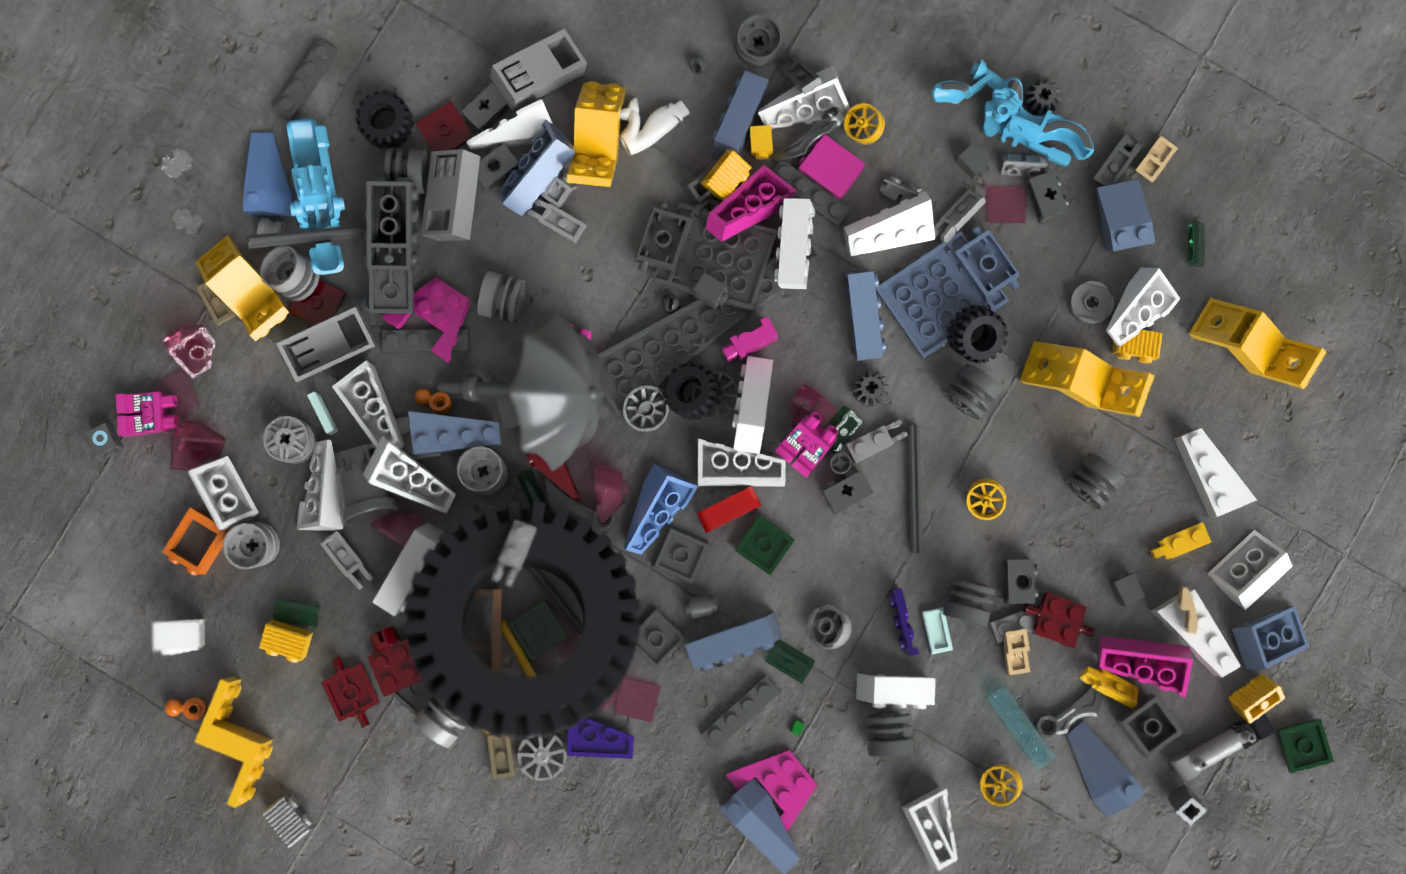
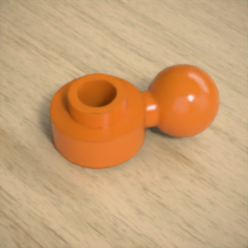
[415,388,452,415]
[164,697,207,720]

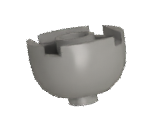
[807,604,852,649]

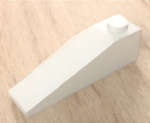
[757,66,850,129]
[466,99,553,151]
[1106,267,1180,346]
[297,440,343,531]

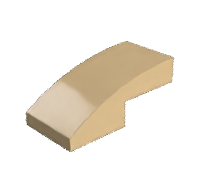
[1135,136,1178,183]
[1177,586,1197,634]
[1004,629,1030,675]

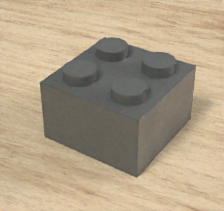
[1115,694,1183,758]

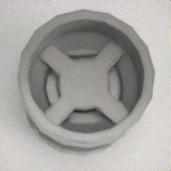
[257,217,286,234]

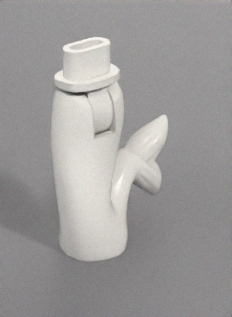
[619,97,690,155]

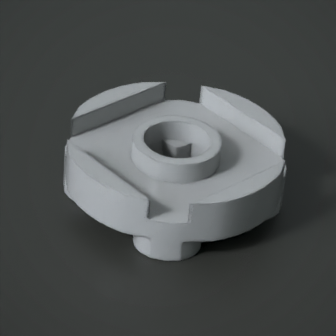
[1069,281,1114,325]

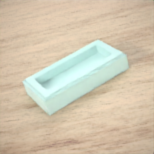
[307,392,338,435]
[921,607,953,654]

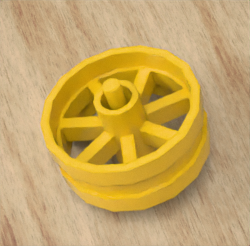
[844,103,885,145]
[966,478,1006,520]
[980,764,1023,806]

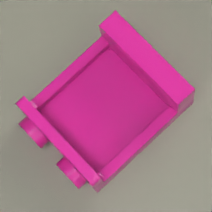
[798,134,866,201]

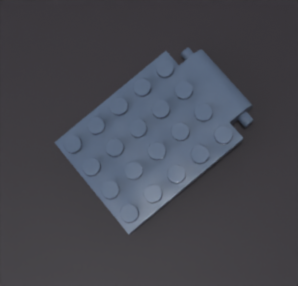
[876,226,1021,359]

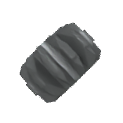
[1024,78,1061,116]
[852,370,889,407]

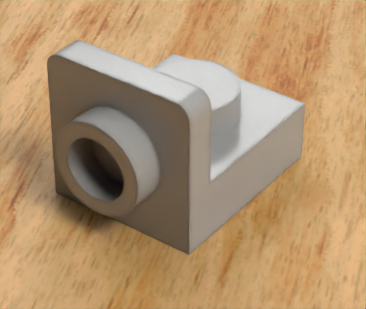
[542,173,578,208]

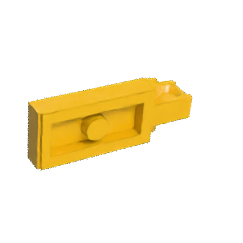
[1149,522,1212,560]
[1080,666,1139,709]

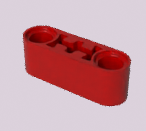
[696,486,762,533]

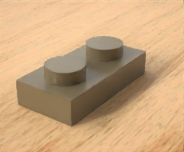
[196,283,237,326]
[487,735,516,779]

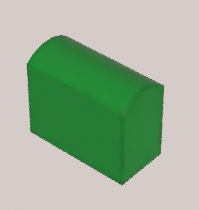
[790,720,805,736]

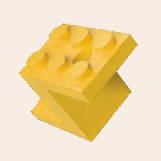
[567,81,626,187]
[195,235,289,341]
[1189,298,1326,389]
[1020,341,1154,417]
[195,676,273,808]

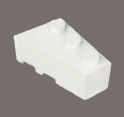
[856,673,935,709]
[902,787,958,870]

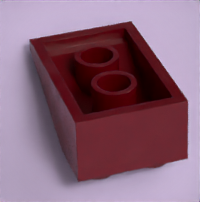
[526,452,581,501]

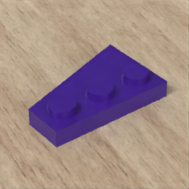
[888,588,919,656]
[567,717,634,759]

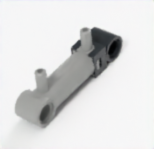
[1170,713,1275,782]

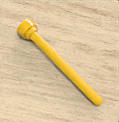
[501,620,536,677]

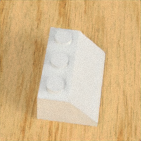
[188,456,259,530]
[1207,530,1292,610]

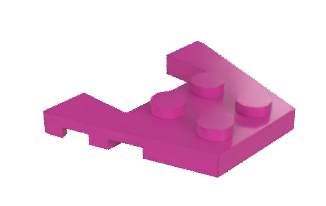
[382,277,471,363]
[725,750,817,832]

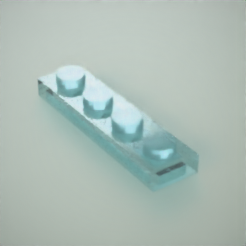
[986,685,1056,771]

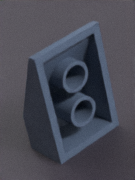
[1096,179,1155,251]
[1232,606,1309,670]

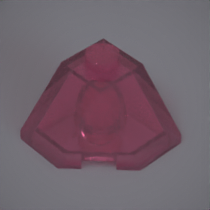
[163,325,216,379]
[790,384,838,431]
[170,420,226,470]
[594,464,628,523]
[370,512,423,546]

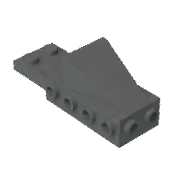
[364,177,420,314]

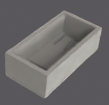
[490,29,588,111]
[421,149,481,241]
[276,305,377,382]

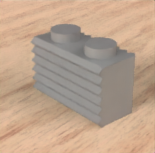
[262,794,314,848]

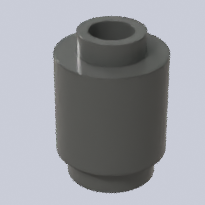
[685,594,717,619]

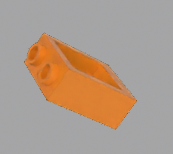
[162,507,231,576]

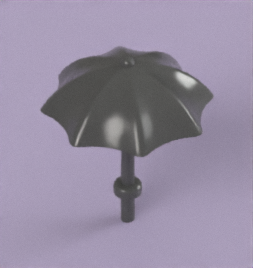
[437,312,606,471]

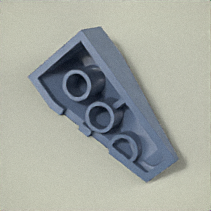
[1066,721,1146,817]
[720,778,800,874]

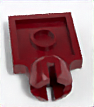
[367,627,422,697]

